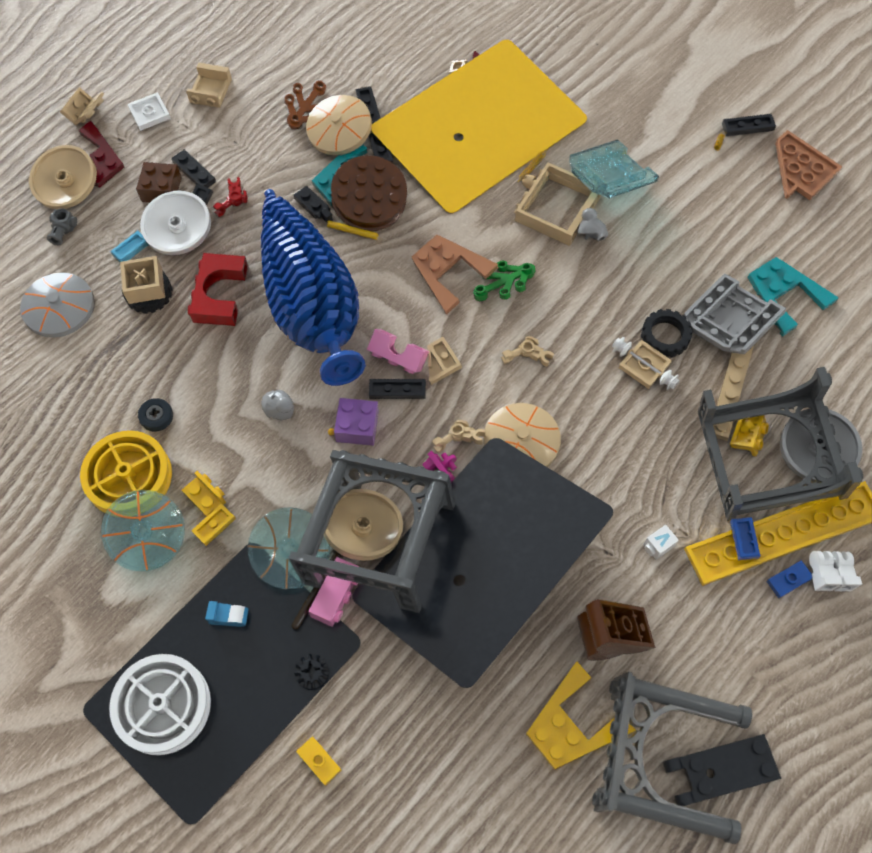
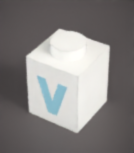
[643,525,679,560]

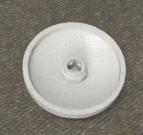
[140,191,211,255]

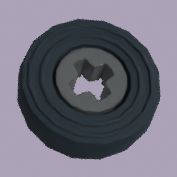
[138,398,173,432]

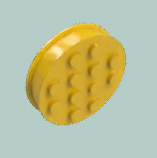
[80,430,172,517]

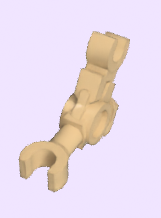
[501,336,554,367]
[432,420,486,453]

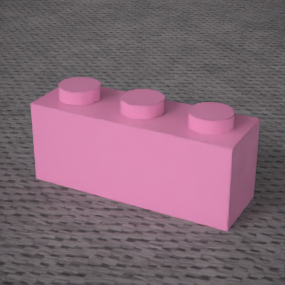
[308,557,359,627]

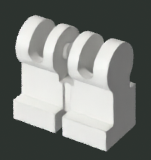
[809,551,862,591]

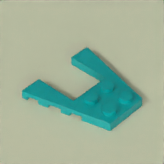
[312,144,368,206]
[748,257,839,337]

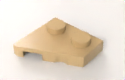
[427,337,462,385]

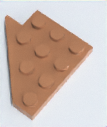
[775,130,842,200]

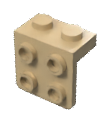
[59,87,104,125]

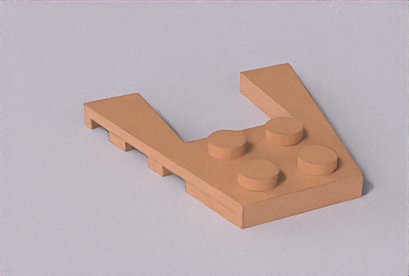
[411,234,498,314]

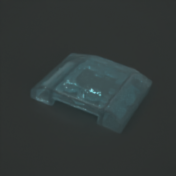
[569,139,659,199]

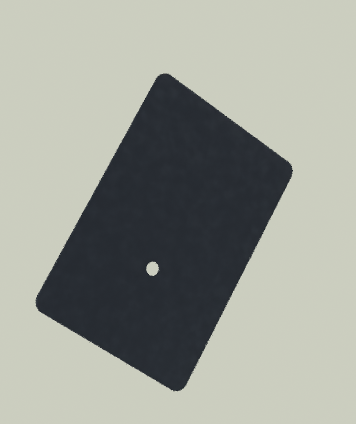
[352,438,613,688]
[83,543,360,825]

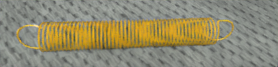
[518,150,547,182]

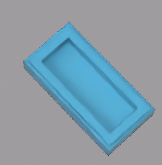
[111,231,148,262]

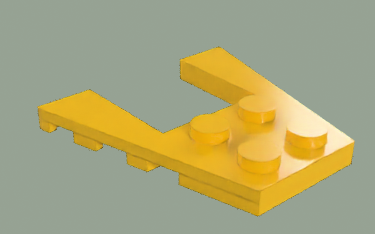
[526,661,636,770]

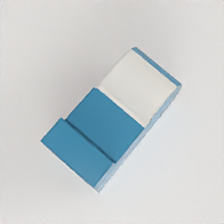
[205,601,249,627]

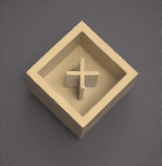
[120,256,165,304]

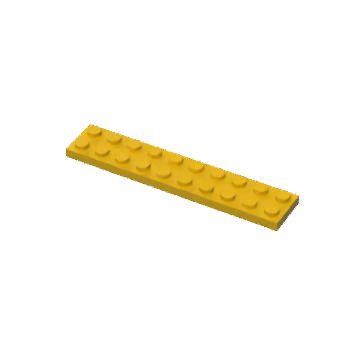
[684,481,872,586]

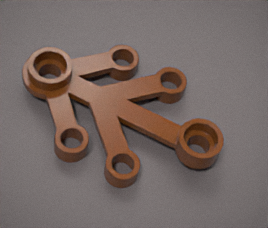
[284,80,326,129]

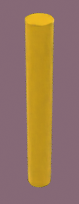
[327,220,378,240]

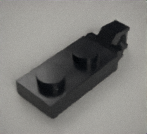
[294,185,333,223]

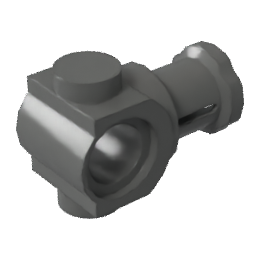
[46,208,77,246]

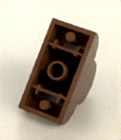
[577,599,655,661]

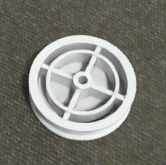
[109,654,211,755]

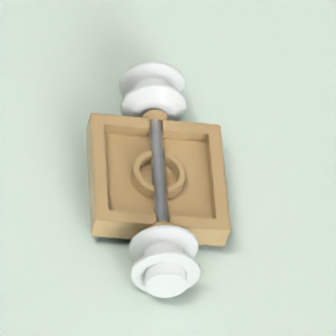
[612,337,680,390]

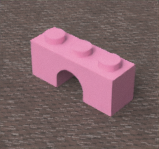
[367,329,429,374]

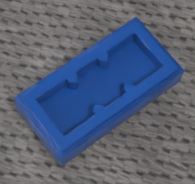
[730,517,760,560]
[766,560,812,598]

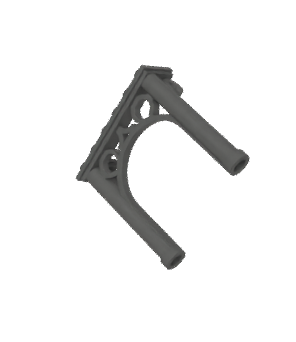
[592,672,752,844]

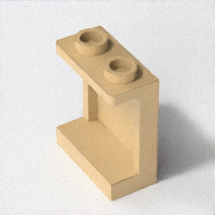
[186,62,232,108]

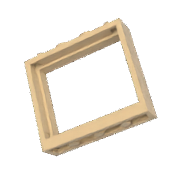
[514,163,603,246]

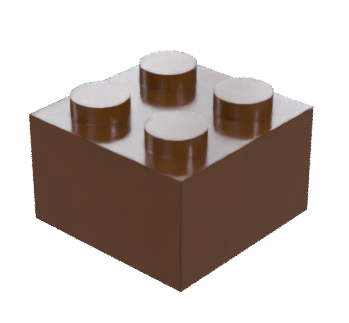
[136,162,182,203]

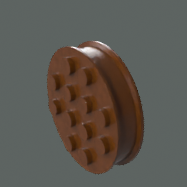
[331,155,407,231]

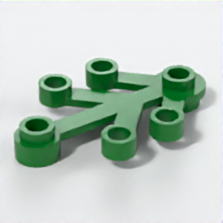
[473,260,536,301]

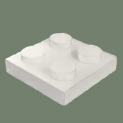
[127,92,171,131]

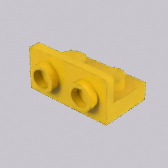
[730,415,769,457]
[182,471,226,517]

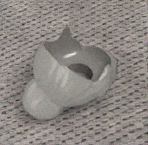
[578,208,608,241]
[261,390,294,421]

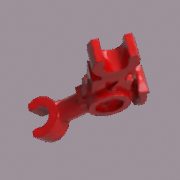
[213,177,248,217]

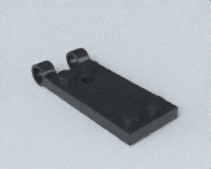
[662,734,782,806]

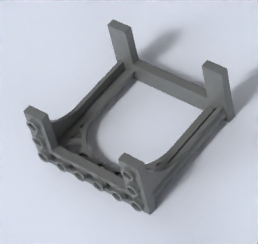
[698,367,863,521]
[288,450,455,613]

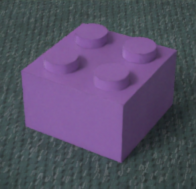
[334,398,379,446]

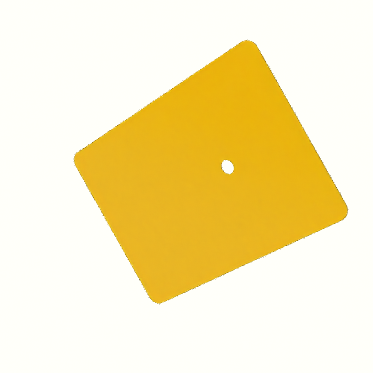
[371,40,587,213]

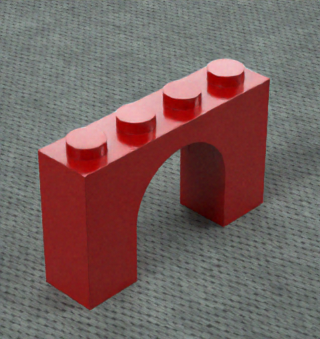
[187,253,248,326]

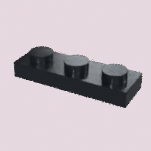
[722,114,776,136]
[171,149,216,188]
[369,379,426,399]

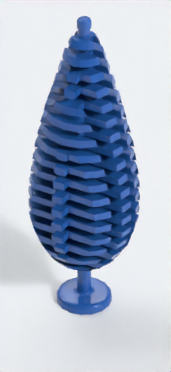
[261,189,366,386]

